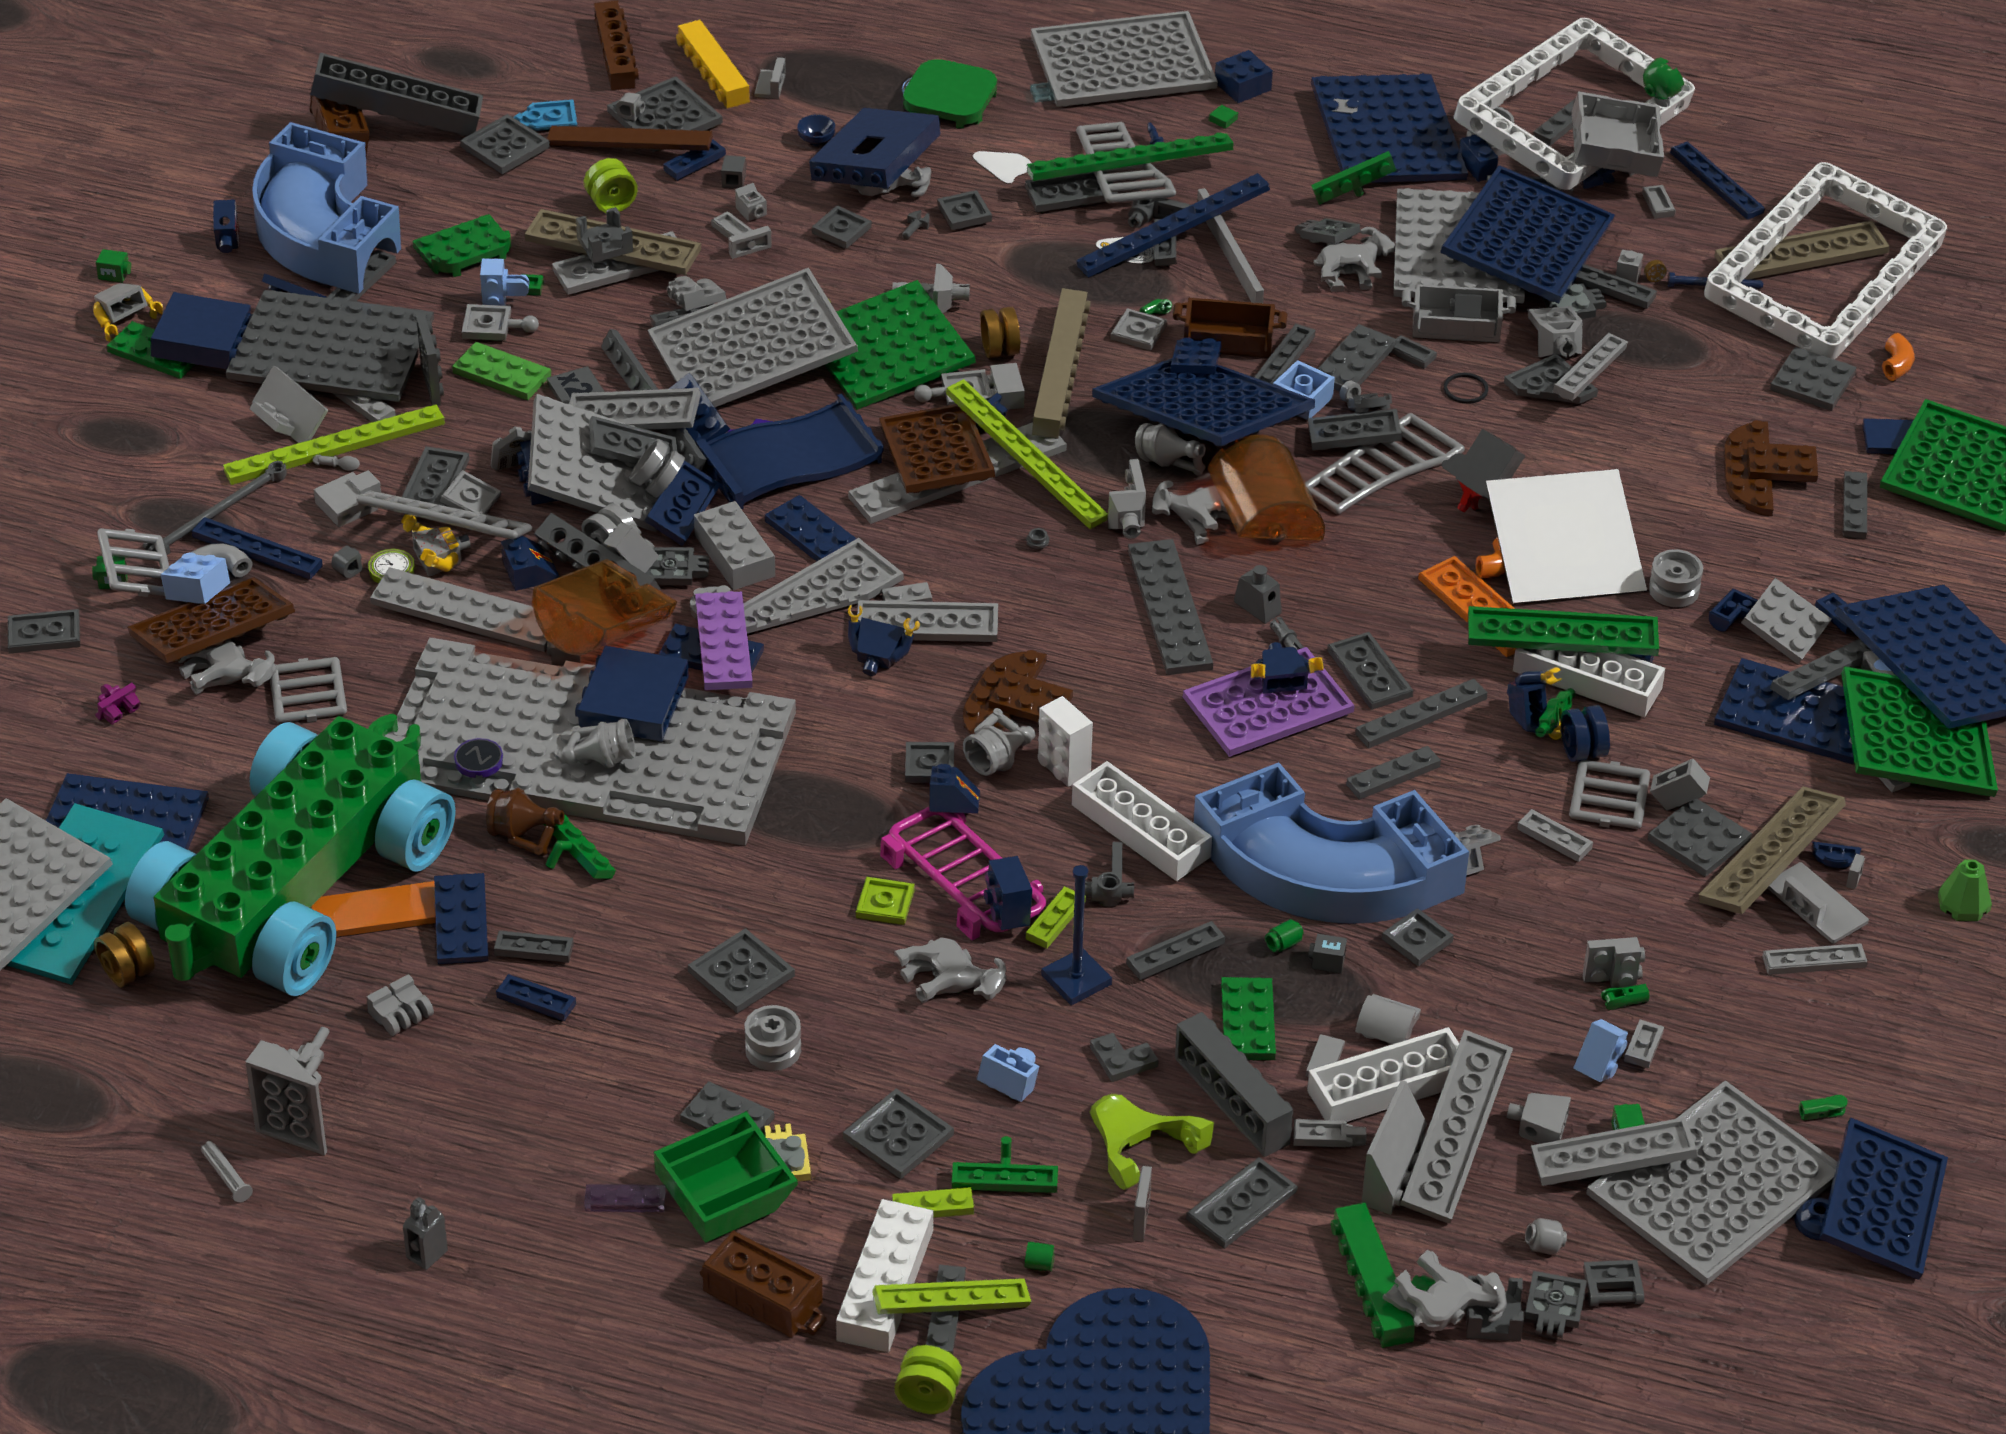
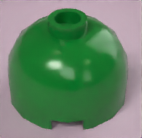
[1643,58,1684,100]

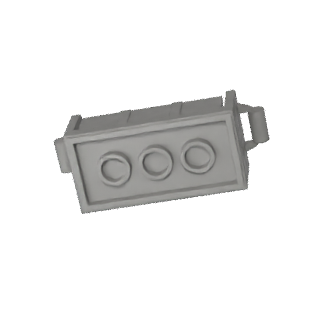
[1402,284,1516,343]

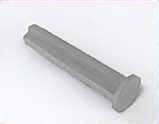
[201,1141,253,1203]

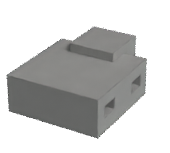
[314,470,381,528]

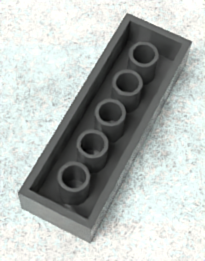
[1175,1012,1293,1157]

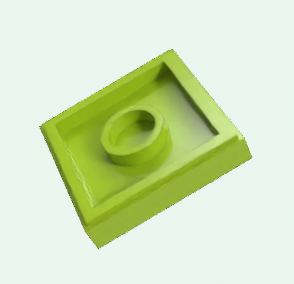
[856,877,915,925]

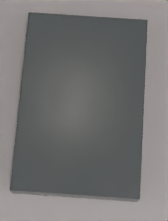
[8,609,81,654]

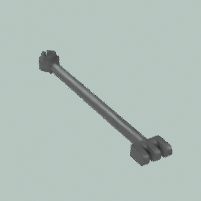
[143,461,287,555]

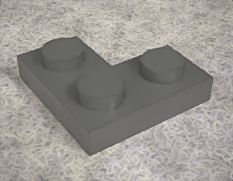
[1090,1033,1159,1082]

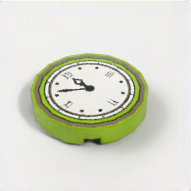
[368,549,415,583]

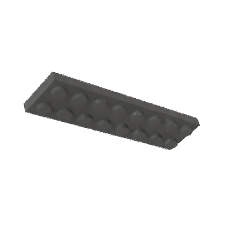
[1128,539,1213,675]

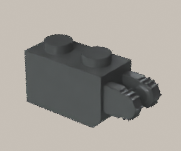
[403,1197,448,1270]

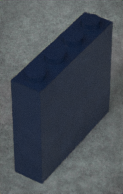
[151,292,253,369]
[575,646,689,742]

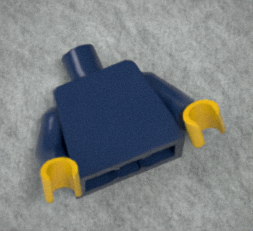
[848,605,920,676]
[1250,642,1324,694]
[1507,667,1562,740]

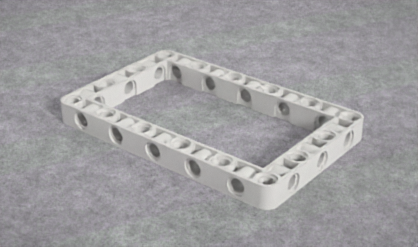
[1454,18,1695,190]
[1704,162,1947,360]

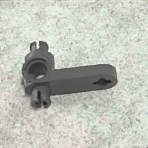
[1128,190,1190,228]
[1085,842,1134,907]

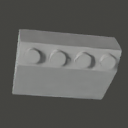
[245,1040,327,1155]
[1361,1080,1427,1215]

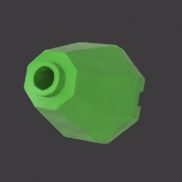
[1938,860,1992,921]

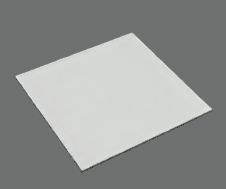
[1486,469,1647,604]

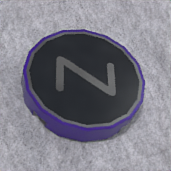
[454,738,503,778]

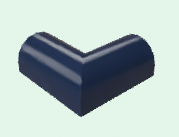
[1709,589,1758,631]

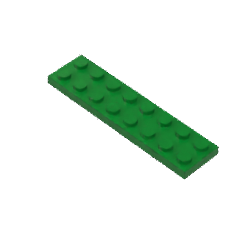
[1468,606,1659,656]

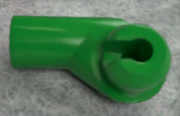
[1139,299,1172,315]

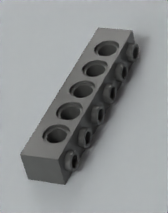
[534,513,660,610]

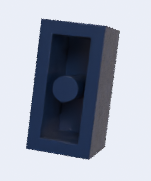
[1459,134,1499,182]

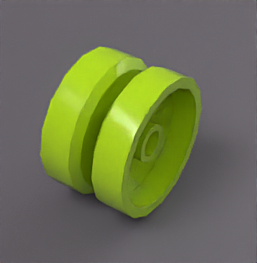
[583,158,638,213]
[895,1345,962,1414]

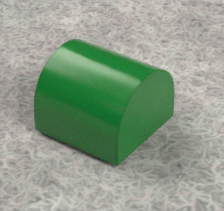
[1025,1242,1054,1272]

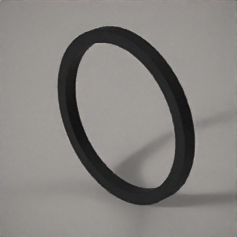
[1444,373,1488,404]

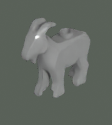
[850,148,931,197]
[1313,227,1395,292]
[1152,481,1253,545]
[178,639,277,695]
[894,937,1007,1003]
[1382,1250,1507,1331]

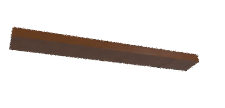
[547,126,713,151]

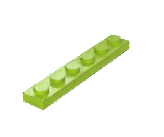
[872,1279,1031,1314]

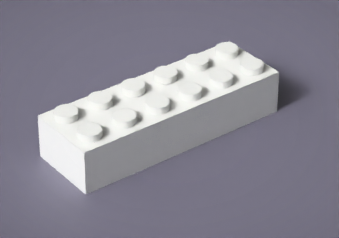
[1513,648,1665,718]
[1072,761,1212,881]
[1307,1027,1459,1122]
[836,1199,933,1353]

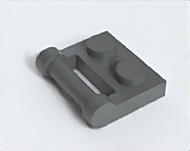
[1583,1260,1644,1307]

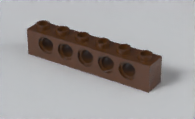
[594,0,639,91]

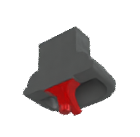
[1442,429,1525,513]

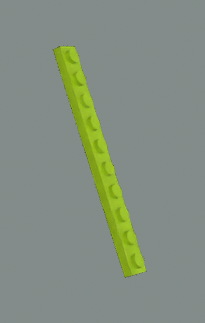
[946,379,1108,529]
[223,404,445,485]

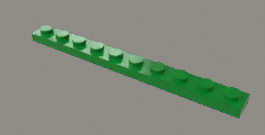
[1027,133,1234,181]

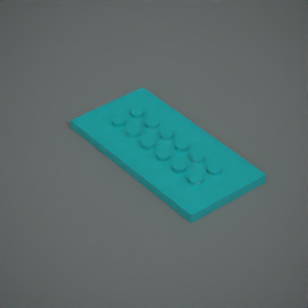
[7,803,164,985]

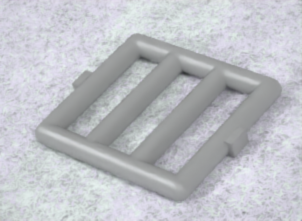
[97,528,169,597]
[270,657,347,723]
[1569,760,1650,829]

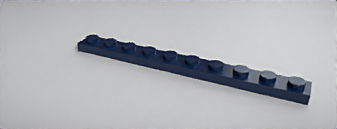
[1076,173,1270,278]

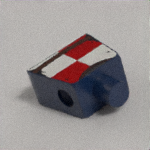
[213,199,239,253]

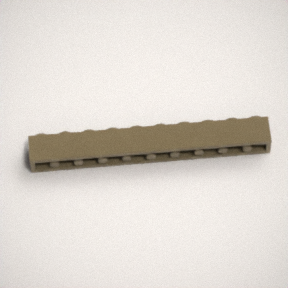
[1032,288,1091,438]

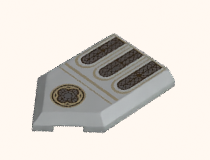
[490,426,532,471]

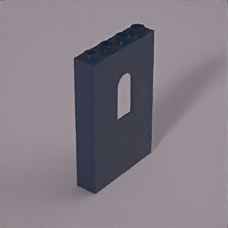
[809,108,941,189]

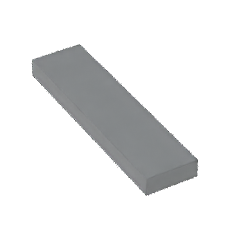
[1762,943,1867,975]

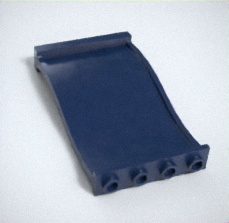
[696,394,884,509]

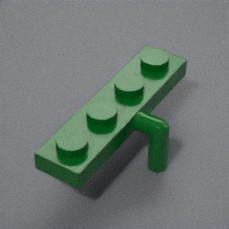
[1311,151,1397,205]
[543,814,616,879]
[952,1136,1058,1193]

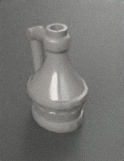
[1135,423,1206,476]
[963,708,1035,775]
[558,719,636,767]

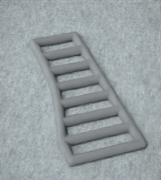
[1076,122,1176,203]
[1300,413,1465,514]
[356,491,532,539]

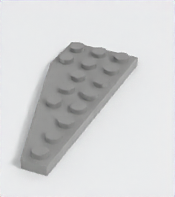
[743,538,904,634]

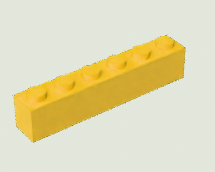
[676,20,750,108]

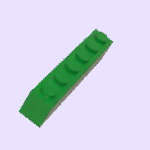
[1331,1203,1415,1348]

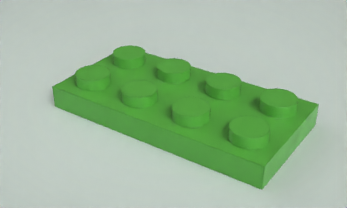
[452,342,551,401]

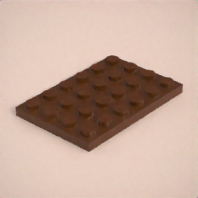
[879,404,995,494]
[127,577,295,663]

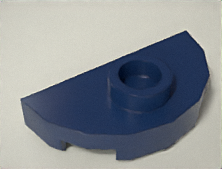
[1811,841,1862,868]

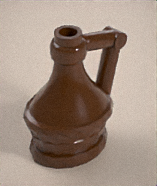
[486,787,565,856]

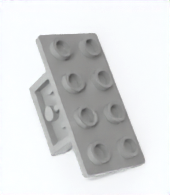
[249,366,328,443]
[1452,825,1501,875]
[1767,862,1869,943]

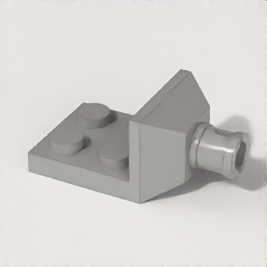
[892,264,970,314]
[1528,306,1582,357]
[1108,459,1146,539]

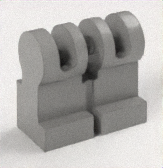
[367,974,434,1036]

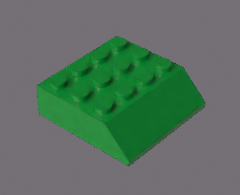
[654,1111,798,1243]

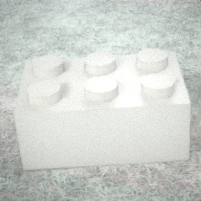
[1038,696,1093,787]

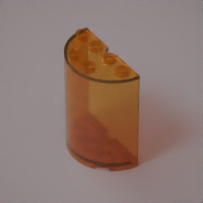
[1207,435,1325,540]
[531,559,677,655]

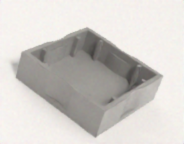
[1572,91,1664,177]

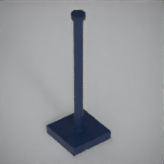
[1041,865,1112,1006]

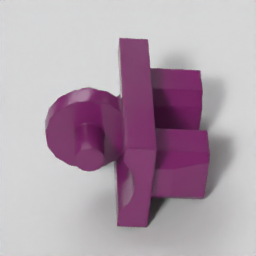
[95,683,141,725]

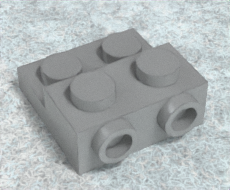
[667,276,726,311]
[1582,937,1645,988]

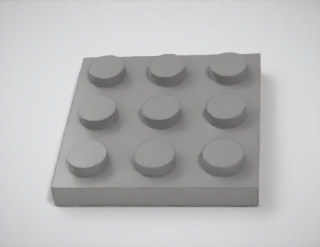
[1741,578,1832,664]

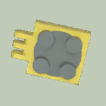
[764,1123,811,1182]

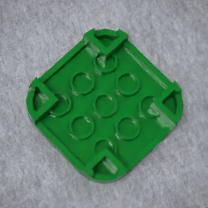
[903,59,997,129]

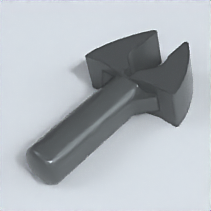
[902,210,929,239]

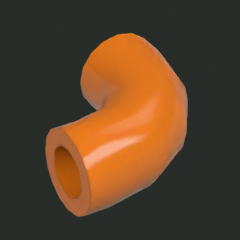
[1882,333,1915,381]
[1476,537,1506,579]

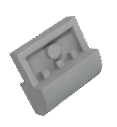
[1355,994,1421,1045]

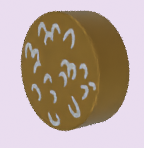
[1644,260,1667,282]

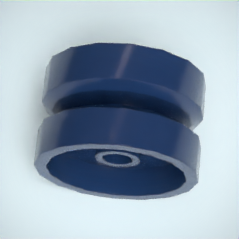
[1560,705,1610,762]

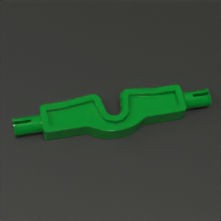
[1535,688,1576,737]

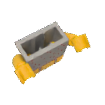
[93,283,163,342]
[401,514,471,577]

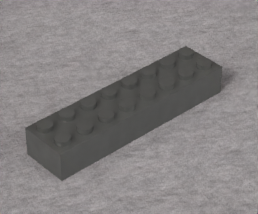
[310,53,483,136]

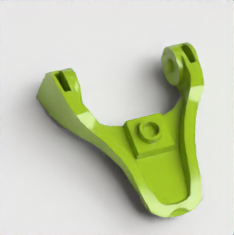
[1090,1094,1214,1190]

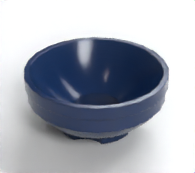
[797,115,835,146]
[1794,1198,1828,1241]

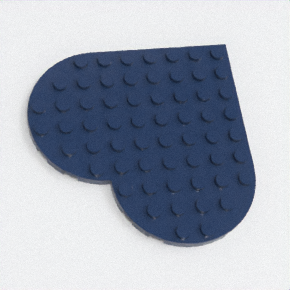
[961,1288,1210,1434]

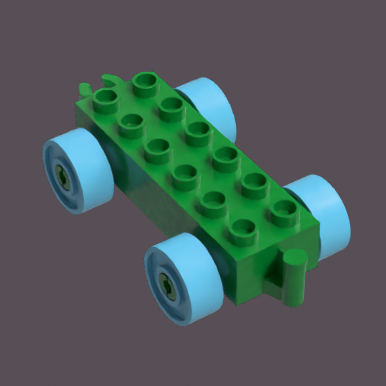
[125,714,455,996]

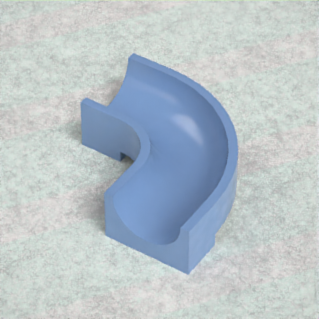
[253,122,401,294]
[1193,762,1469,924]

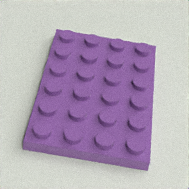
[1183,647,1354,757]

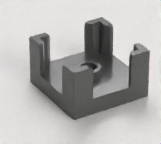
[576,207,633,263]
[1466,1275,1524,1341]

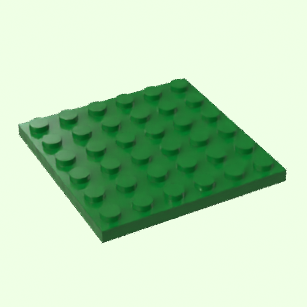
[824,280,976,410]
[1879,399,2006,532]
[1841,666,1998,797]

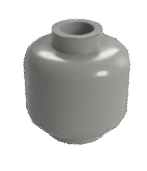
[1525,1218,1567,1255]

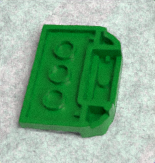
[413,214,511,277]

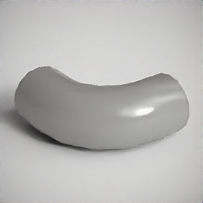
[189,544,252,577]

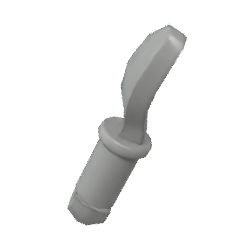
[312,455,360,471]

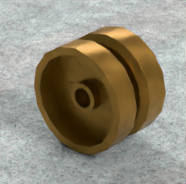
[980,307,1021,358]
[94,922,155,987]

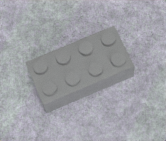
[694,501,775,590]

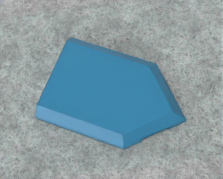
[513,100,577,131]

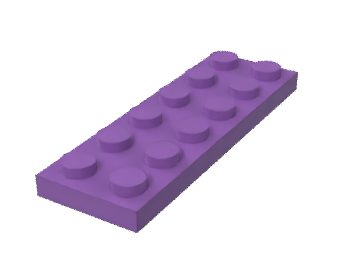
[695,591,752,690]

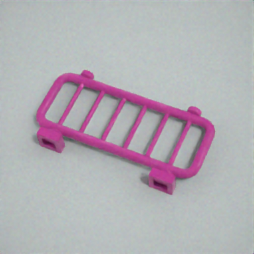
[880,807,1046,940]

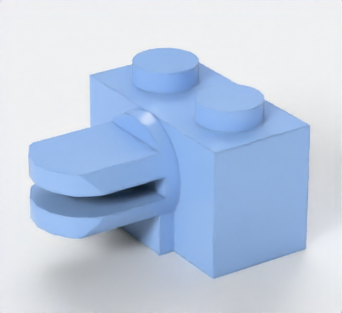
[480,259,530,306]
[1574,1019,1628,1082]
[977,1044,1039,1102]

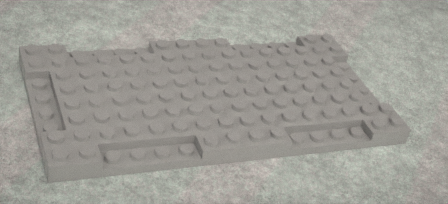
[385,637,796,846]

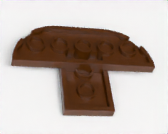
[1724,420,1818,516]
[963,650,1073,735]

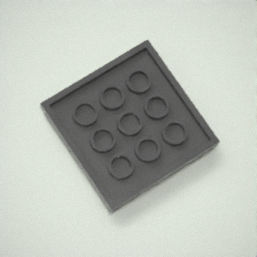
[607,76,723,152]

